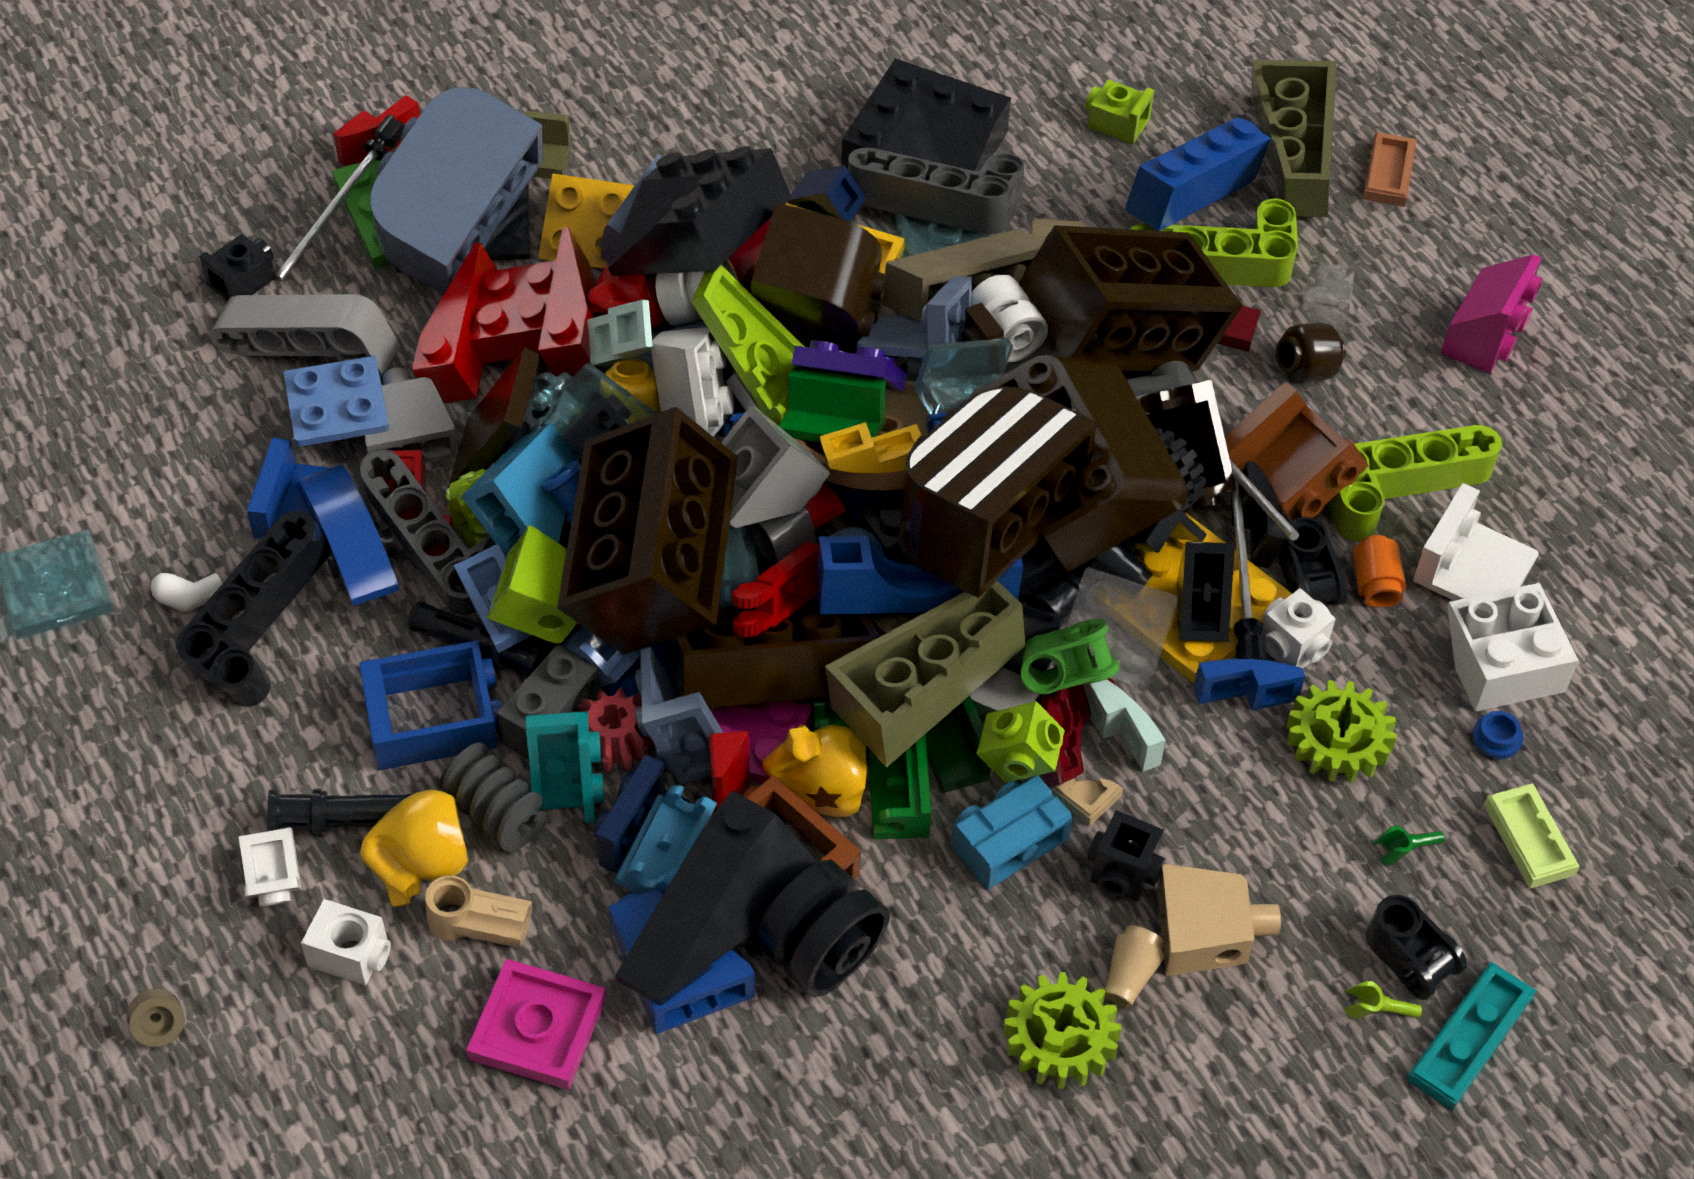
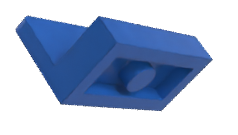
[247,437,329,539]

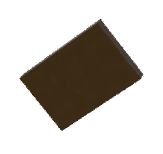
[448,347,540,488]

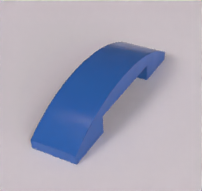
[297,465,400,606]

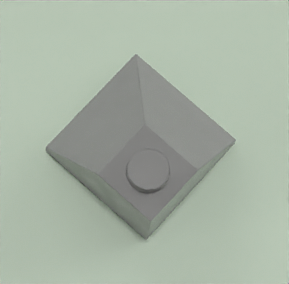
[721,404,831,528]

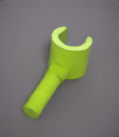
[1344,981,1422,1019]

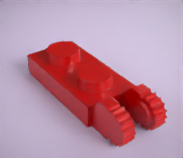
[732,542,818,638]

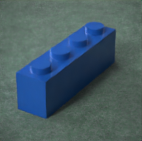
[1124,117,1271,231]

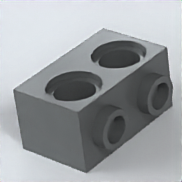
[497,644,600,760]

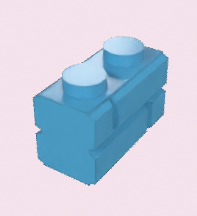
[951,775,1073,890]

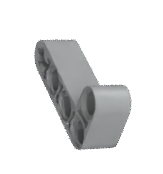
[210,294,399,384]

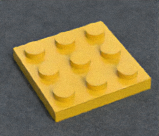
[1090,513,1292,683]

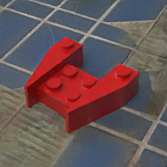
[412,227,603,403]

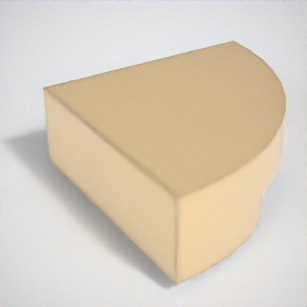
[1052,778,1123,826]

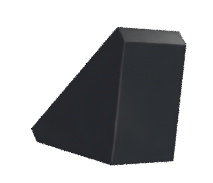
[1177,541,1235,642]

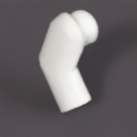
[151,573,223,612]

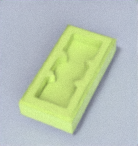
[1484,783,1580,889]

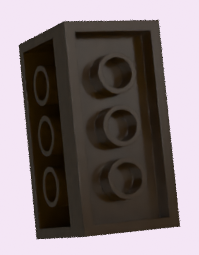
[1019,225,1243,372]
[557,407,738,654]

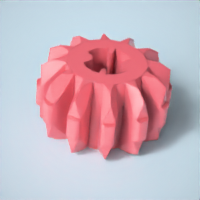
[580,686,654,774]

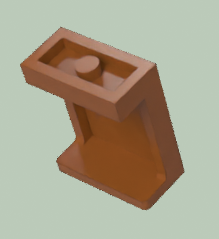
[1224,381,1369,522]

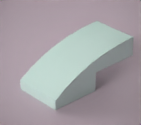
[587,300,653,367]
[1084,679,1166,772]

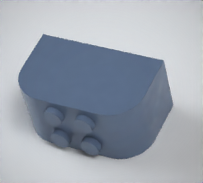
[371,87,543,295]

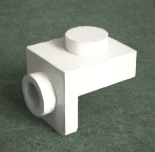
[239,827,302,907]

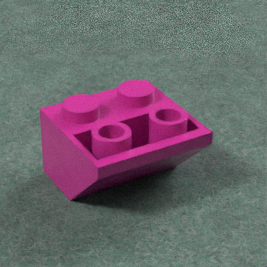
[1441,254,1543,374]

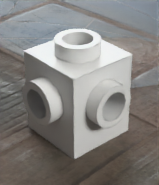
[1261,588,1336,669]

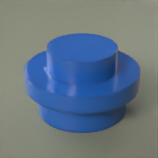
[1472,711,1523,759]

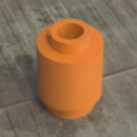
[1352,535,1406,607]

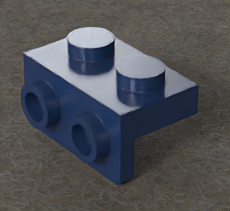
[593,755,690,873]

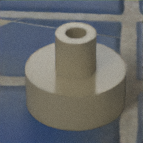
[127,988,185,1047]

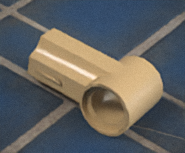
[425,875,532,949]

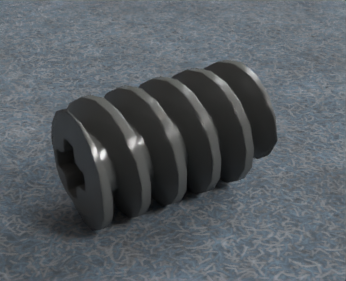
[440,742,547,853]

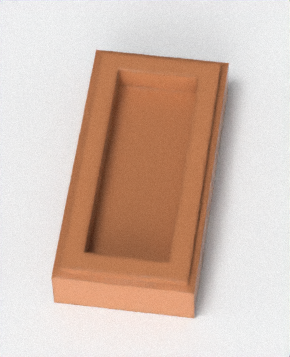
[1362,132,1417,207]

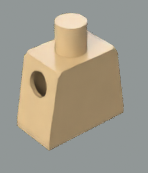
[1157,864,1281,976]

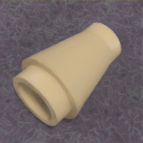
[1104,925,1165,1008]

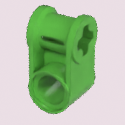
[1021,619,1120,694]

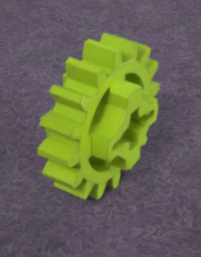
[1286,680,1397,783]
[1003,972,1121,1089]

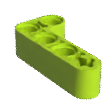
[1130,198,1298,287]
[1326,425,1502,541]

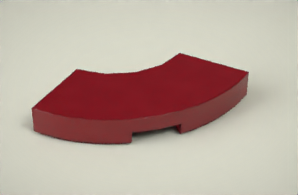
[1040,684,1092,787]

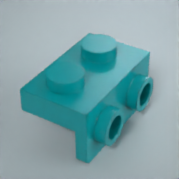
[526,711,604,823]

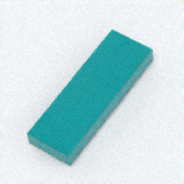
[1406,961,1537,1111]

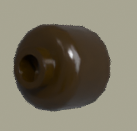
[1276,322,1346,383]

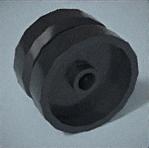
[756,859,890,998]

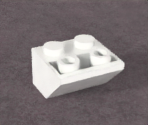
[651,327,734,437]
[1447,583,1579,711]

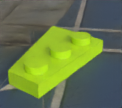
[691,265,805,425]

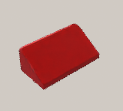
[709,731,750,814]

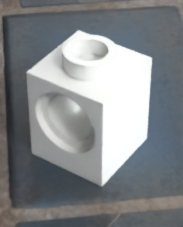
[301,899,391,986]

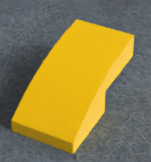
[819,422,921,473]

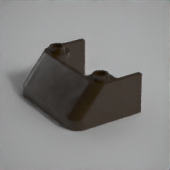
[969,355,1188,572]

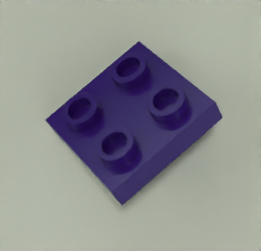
[792,340,907,392]

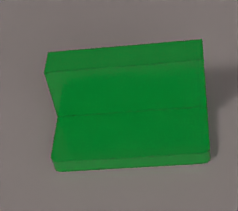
[778,367,886,442]

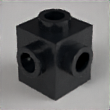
[1087,810,1166,901]

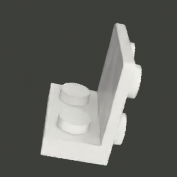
[1413,483,1538,601]

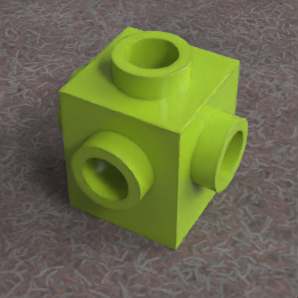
[977,701,1065,783]

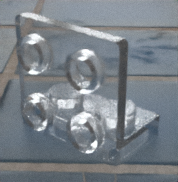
[1066,568,1178,690]

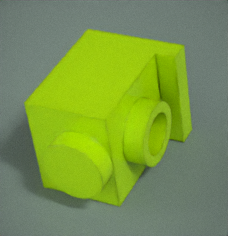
[1085,79,1155,144]

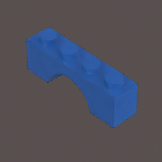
[815,536,1023,614]

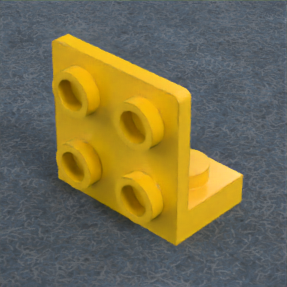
[539,173,635,269]

